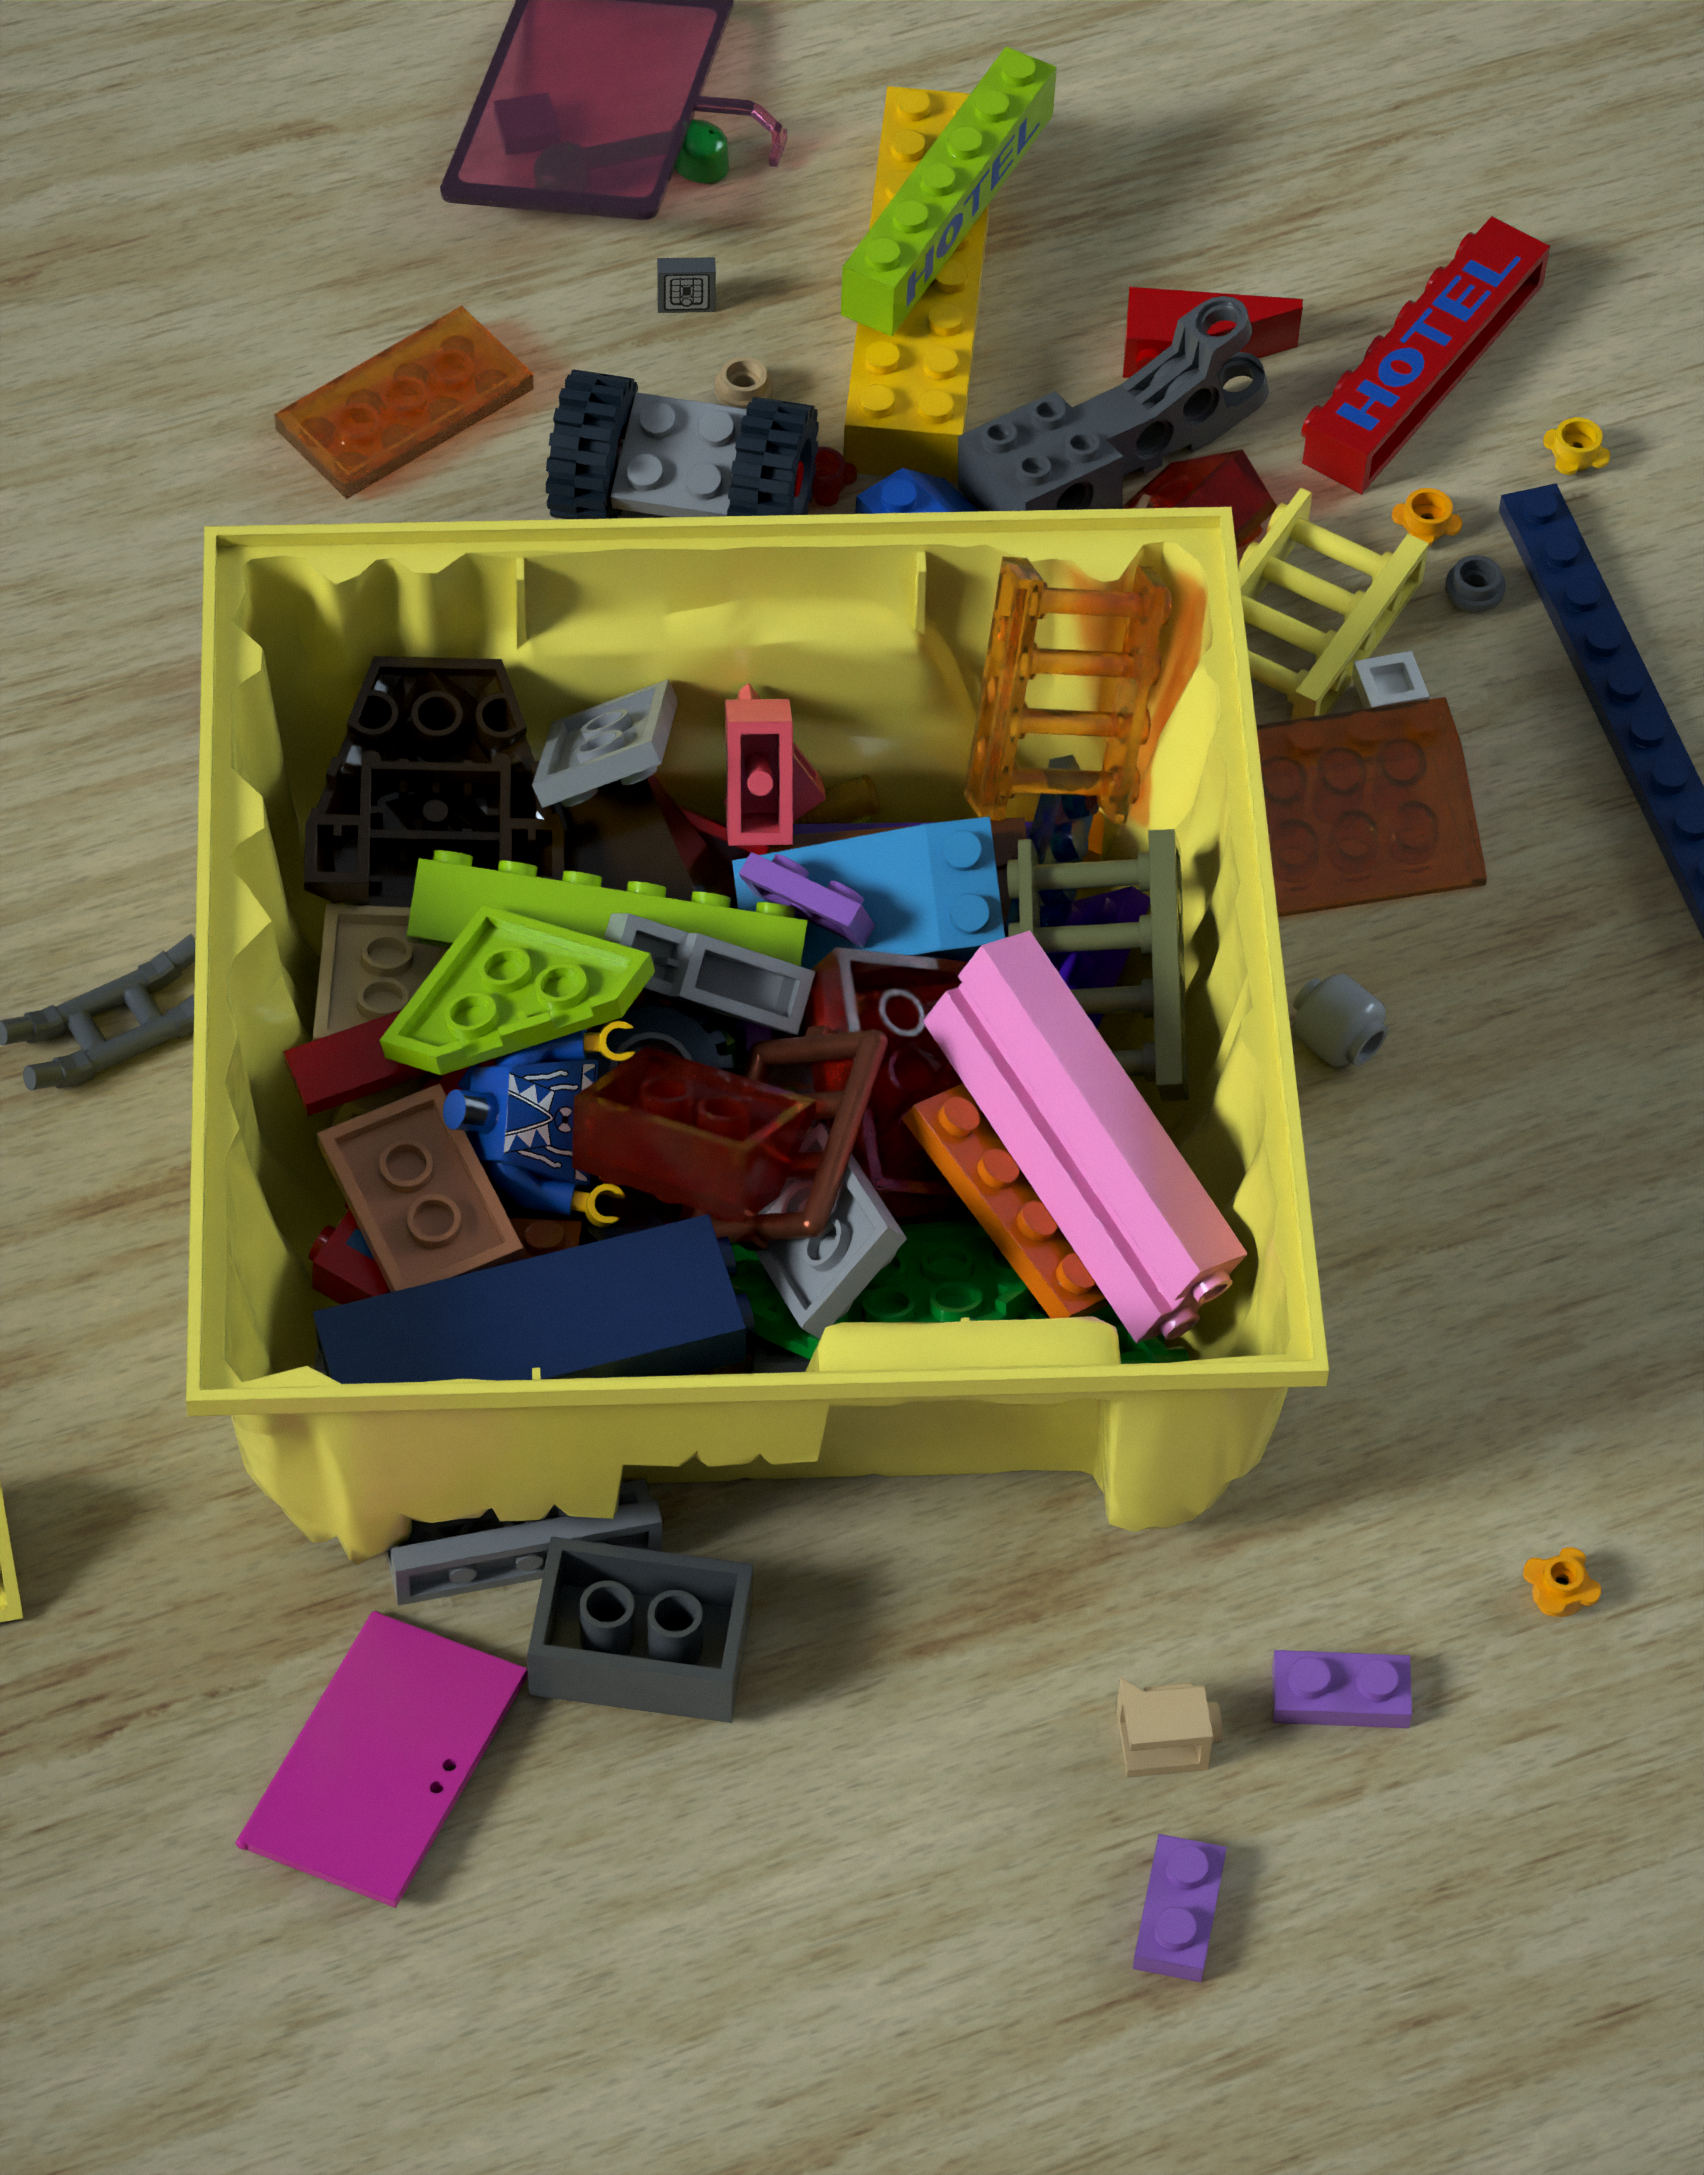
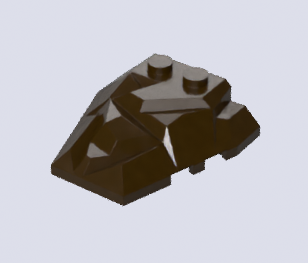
[304,656,564,908]

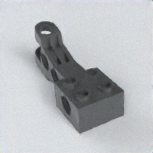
[958,296,1269,511]

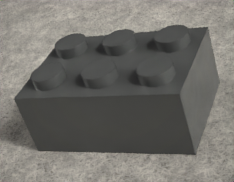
[527,1536,753,1723]

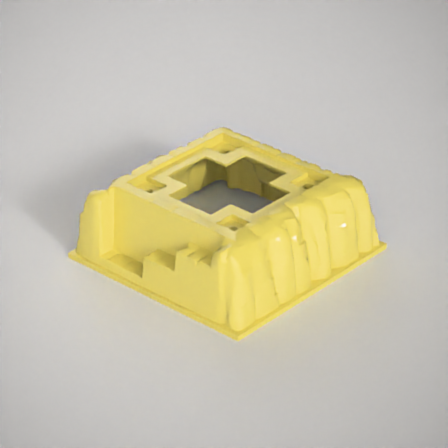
[186,507,1329,1565]

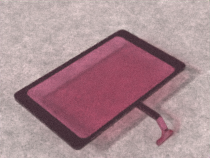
[440,0,788,220]

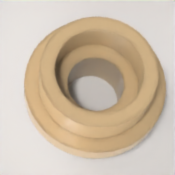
[715,357,773,409]

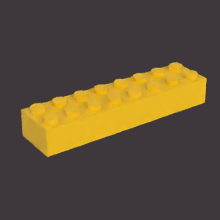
[843,86,990,482]

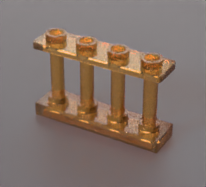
[964,556,1172,824]

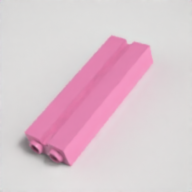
[923,930,1248,1344]

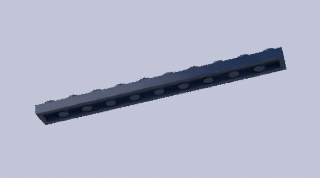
[1499,483,1704,940]

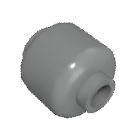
[1293,973,1388,1068]

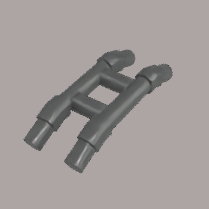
[0,934,196,1091]

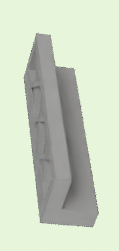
[386,1478,662,1606]

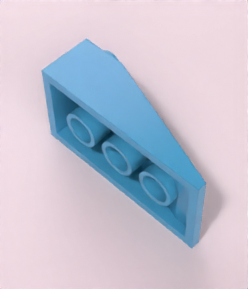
[732,817,1005,981]

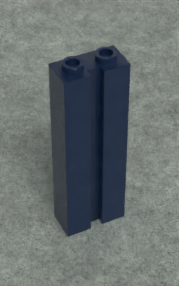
[313,1214,755,1384]

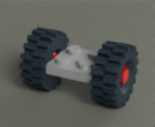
[546,369,819,519]

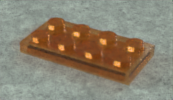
[274,305,534,499]

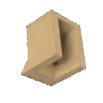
[1116,1677,1223,1777]

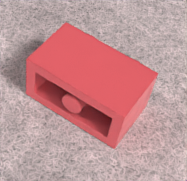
[725,699,793,846]

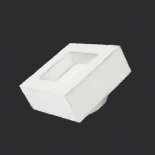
[1352,651,1429,722]

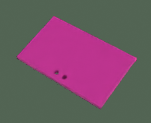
[235,1611,528,1908]

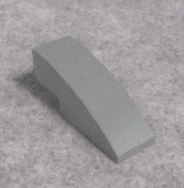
[604,913,815,1035]

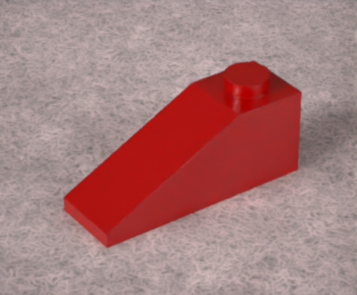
[1122,287,1303,378]

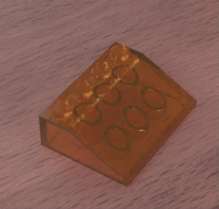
[1256,697,1487,917]

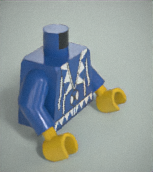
[443,1021,635,1227]

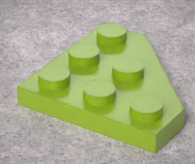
[380,904,655,1075]

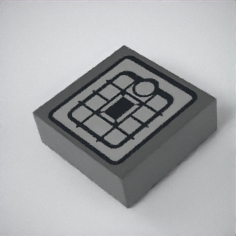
[657,257,716,313]

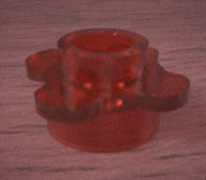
[811,447,857,507]

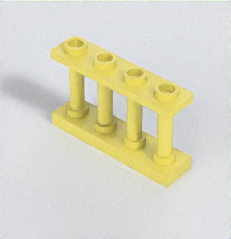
[1239,488,1429,740]

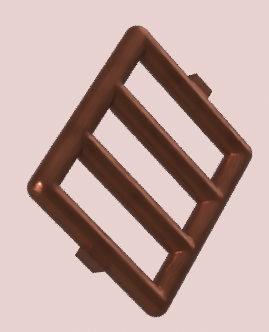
[692,1025,888,1251]

